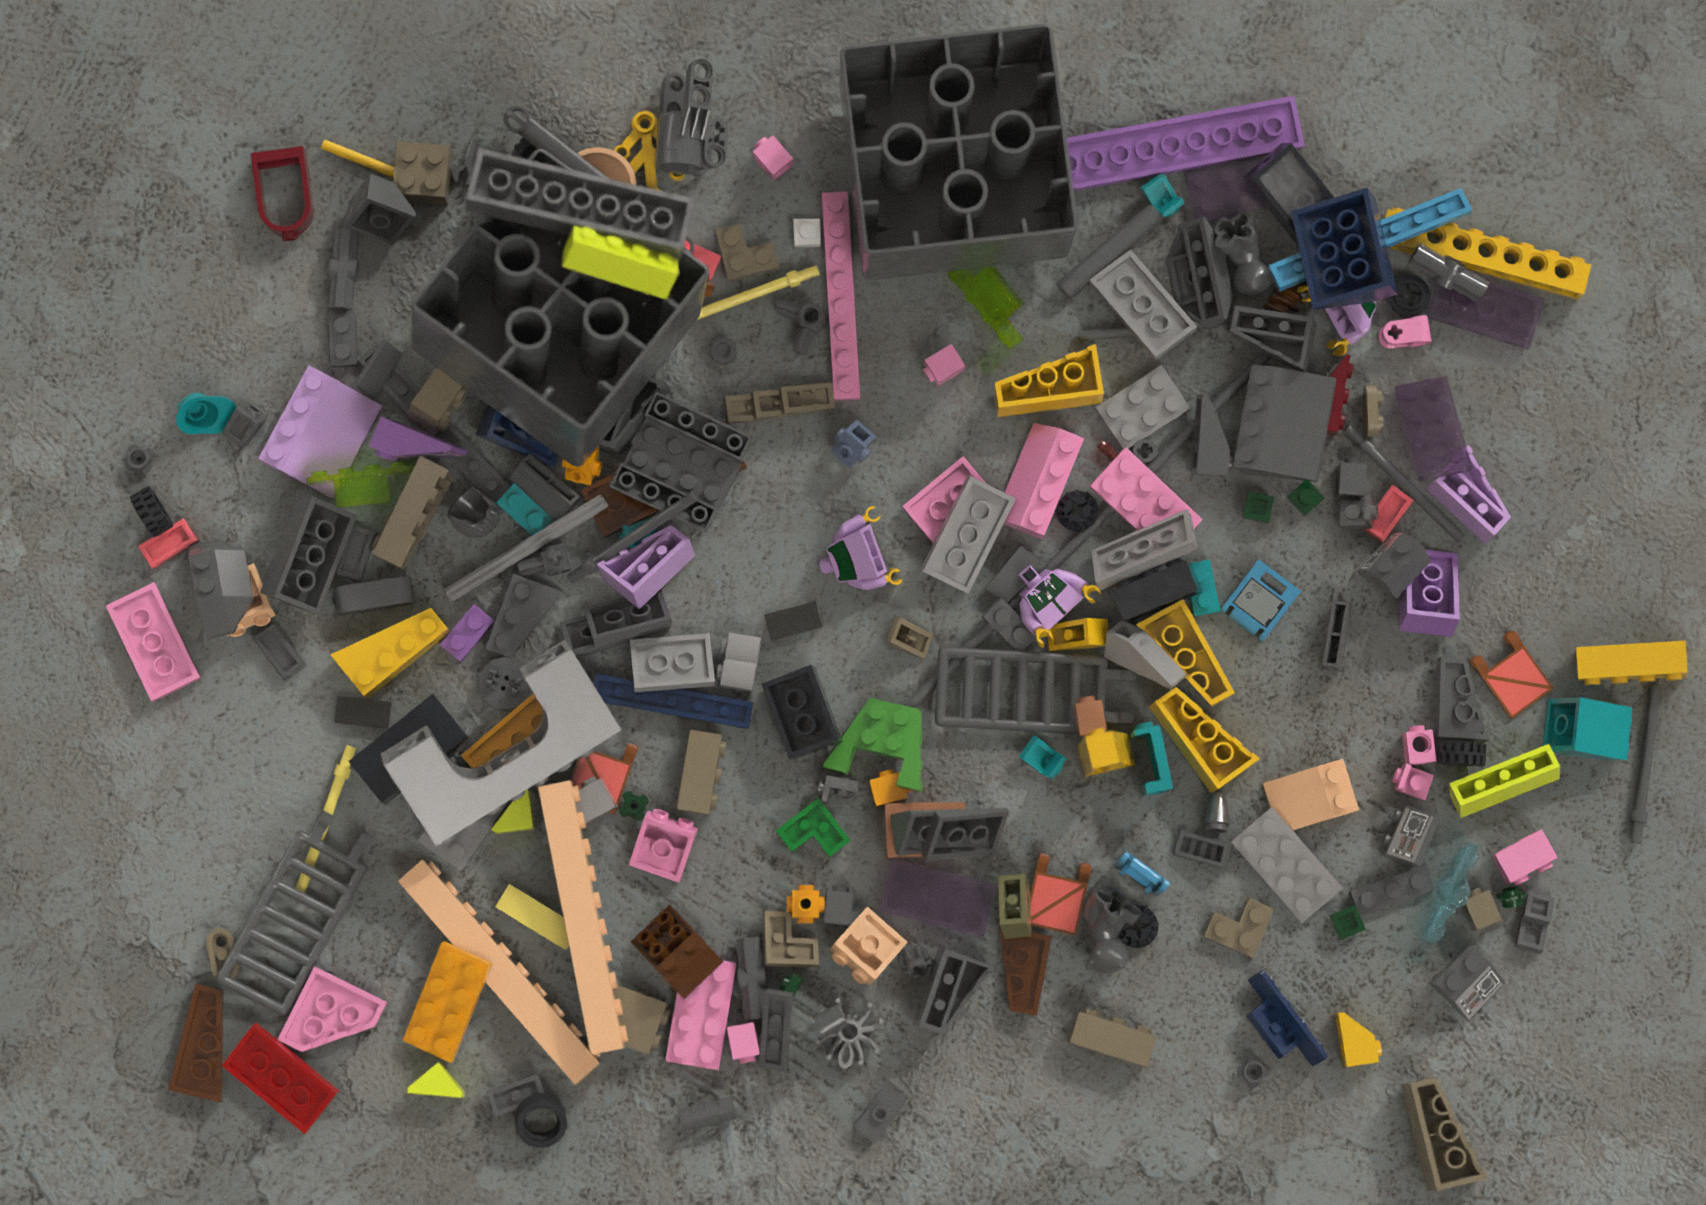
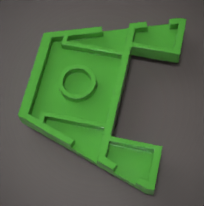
[823,698,922,793]

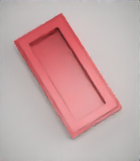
[1363,485,1413,543]
[138,518,199,569]

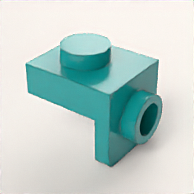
[1140,173,1184,217]
[1019,735,1067,779]

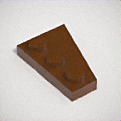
[999,926,1052,1016]

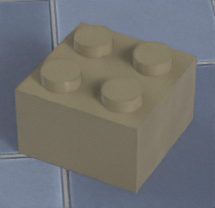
[393,141,453,204]
[408,367,468,437]

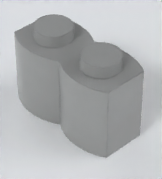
[716,632,762,692]

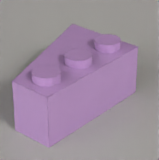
[1427,445,1511,543]
[597,525,695,609]

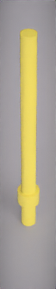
[697,265,820,320]
[296,745,356,893]

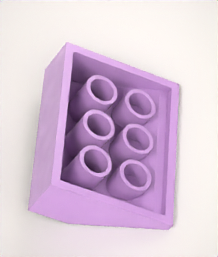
[258,365,383,499]

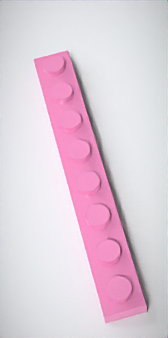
[822,191,860,401]

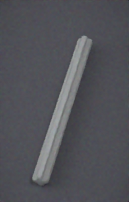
[445,495,608,601]

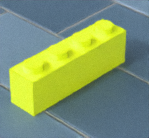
[562,225,678,299]
[1449,744,1560,818]

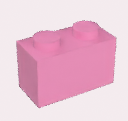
[1491,829,1558,886]

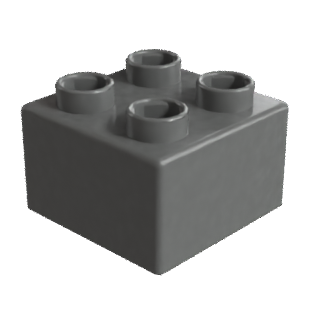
[839,24,1078,280]
[411,149,709,467]

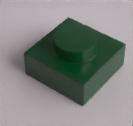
[1286,481,1325,517]
[1242,491,1274,524]
[1329,905,1366,940]
[779,973,804,997]

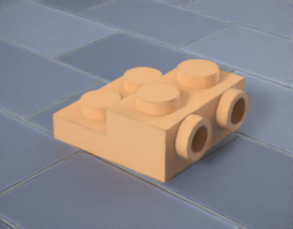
[226,563,276,637]
[829,907,907,986]

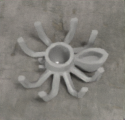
[816,998,883,1069]

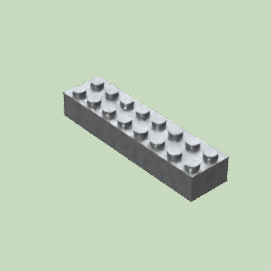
[466,149,695,261]

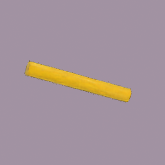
[321,140,395,178]

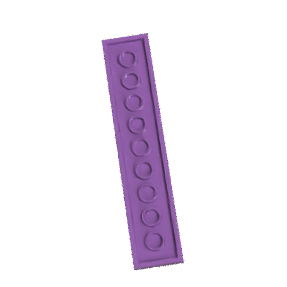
[1067,96,1305,191]

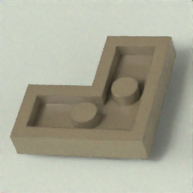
[715,223,779,282]
[1203,898,1274,958]
[762,911,819,968]

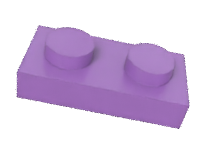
[440,604,494,662]

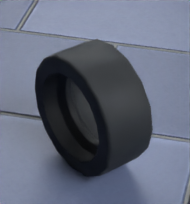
[515,1093,567,1148]

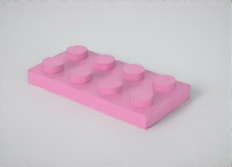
[1089,447,1203,531]
[106,582,201,702]
[665,961,737,1070]

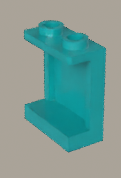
[1129,722,1173,797]

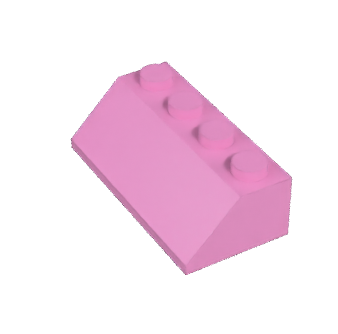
[1004,423,1084,540]

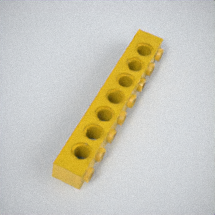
[1383,208,1592,300]

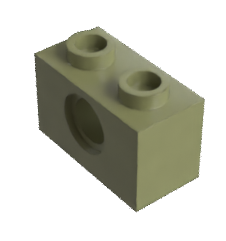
[998,874,1032,939]

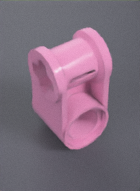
[1378,315,1432,349]

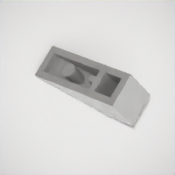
[542,776,618,845]

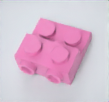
[629,809,698,883]

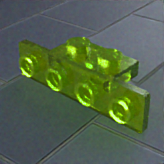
[947,266,1025,348]
[306,461,414,508]

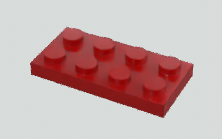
[221,1022,339,1134]

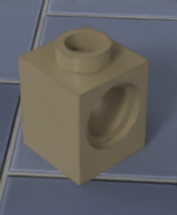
[1460,887,1502,931]

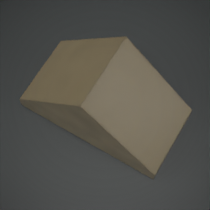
[886,617,934,659]

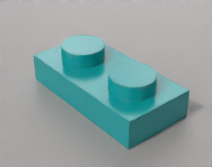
[496,483,553,536]
[1190,559,1220,617]

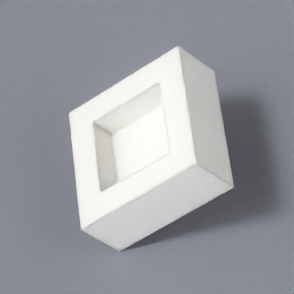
[794,218,821,247]

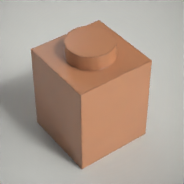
[1073,696,1107,737]

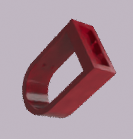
[250,146,314,241]

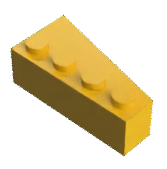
[994,344,1104,417]
[1136,599,1235,707]
[331,608,451,699]
[1576,641,1688,686]
[1149,687,1260,793]
[1077,728,1136,777]

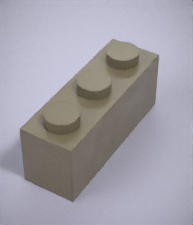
[677,729,727,816]
[1068,1008,1157,1067]

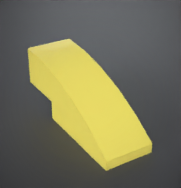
[495,884,569,950]

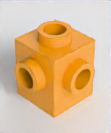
[562,445,602,486]
[787,885,825,924]

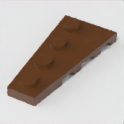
[168,984,223,1103]

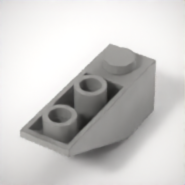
[1104,620,1186,689]

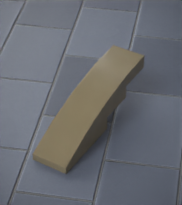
[723,382,835,424]

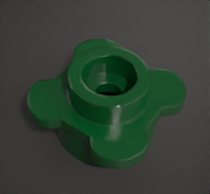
[619,791,649,821]
[1496,887,1526,908]

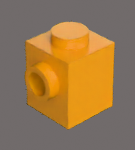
[869,769,911,808]

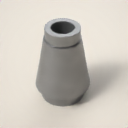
[1203,793,1230,834]

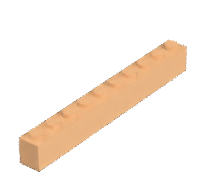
[538,781,629,1055]
[398,860,601,1085]

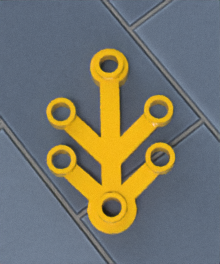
[614,111,685,191]

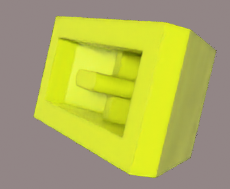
[491,789,535,834]
[408,1062,465,1098]

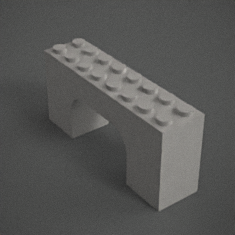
[381,640,621,846]

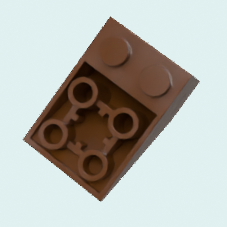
[631,904,724,999]

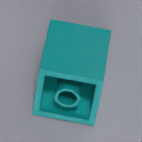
[1543,697,1632,761]

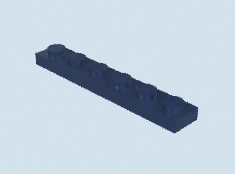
[594,674,753,729]

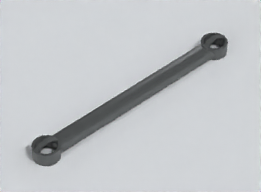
[503,106,695,255]

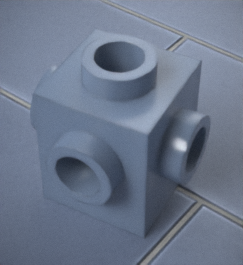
[830,420,877,468]

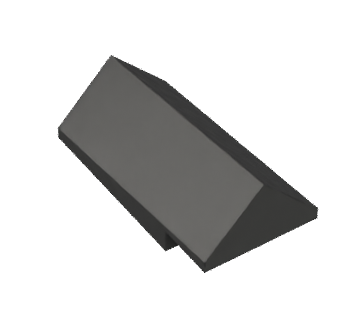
[559,589,672,660]
[891,808,1009,860]

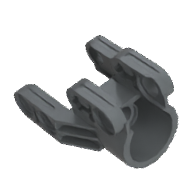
[655,58,728,176]

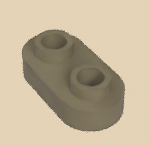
[1363,384,1383,437]
[206,928,240,979]

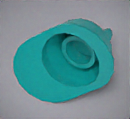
[176,393,237,434]

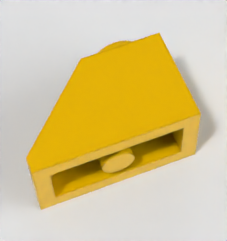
[1048,618,1109,652]
[1334,1012,1382,1067]

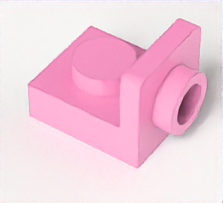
[1392,763,1434,801]

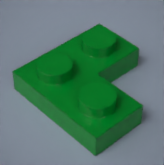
[776,798,851,857]

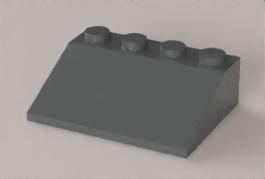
[1233,365,1337,482]

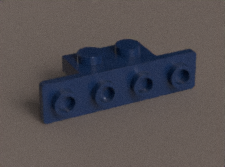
[1246,970,1328,1066]

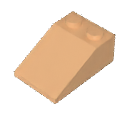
[1262,759,1359,830]

